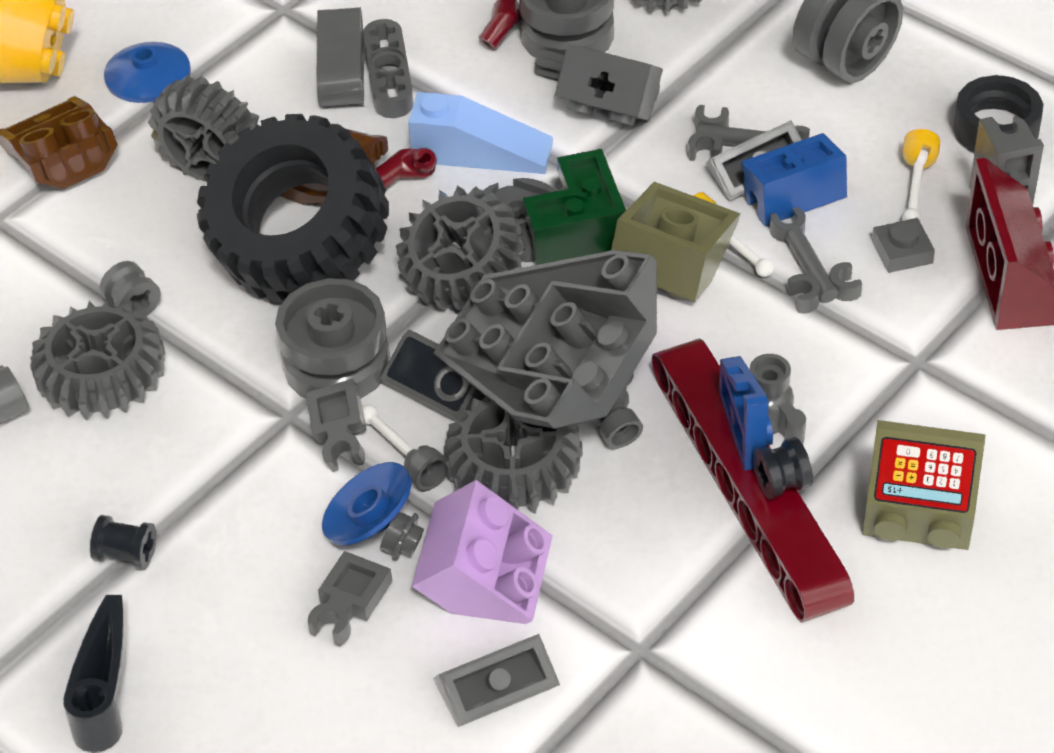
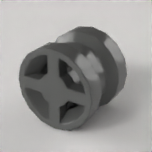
[99,261,161,316]

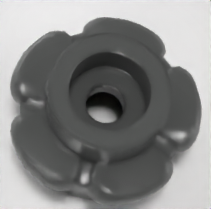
[380,511,424,561]

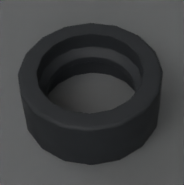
[953,75,1044,152]

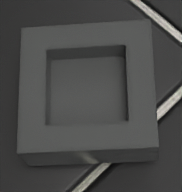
[872,218,935,273]

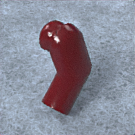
[478,0,521,50]
[375,148,437,189]

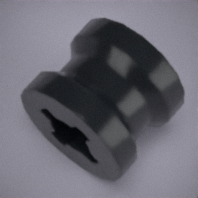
[752,437,813,500]

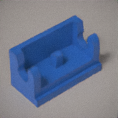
[741,133,847,226]

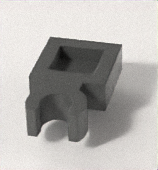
[305,379,367,472]
[308,551,393,646]

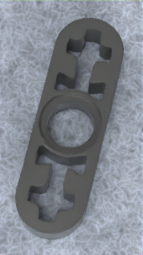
[363,19,414,118]

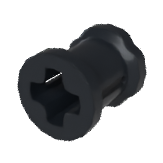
[90,515,157,569]

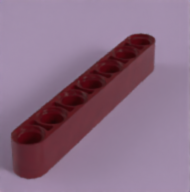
[651,338,854,623]

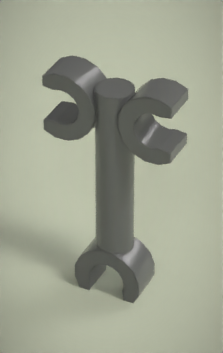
[688,105,810,161]
[770,207,862,314]

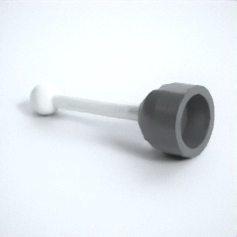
[362,405,448,491]

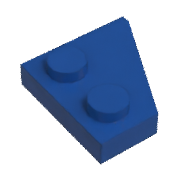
[719,356,773,471]

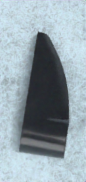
[63,594,124,753]

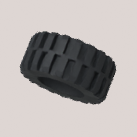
[197,114,389,303]

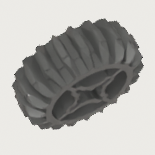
[148,75,260,182]
[396,185,525,311]
[30,299,165,420]
[443,398,583,513]

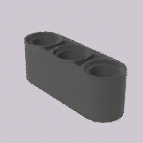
[316,7,364,107]

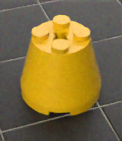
[0,0,74,83]

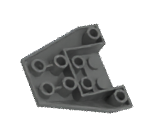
[434,250,657,428]

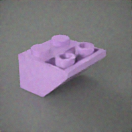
[412,480,553,624]

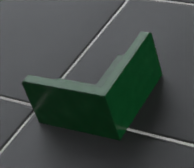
[523,148,626,265]

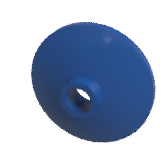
[104,42,191,103]
[322,462,412,546]

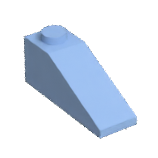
[408,92,553,174]

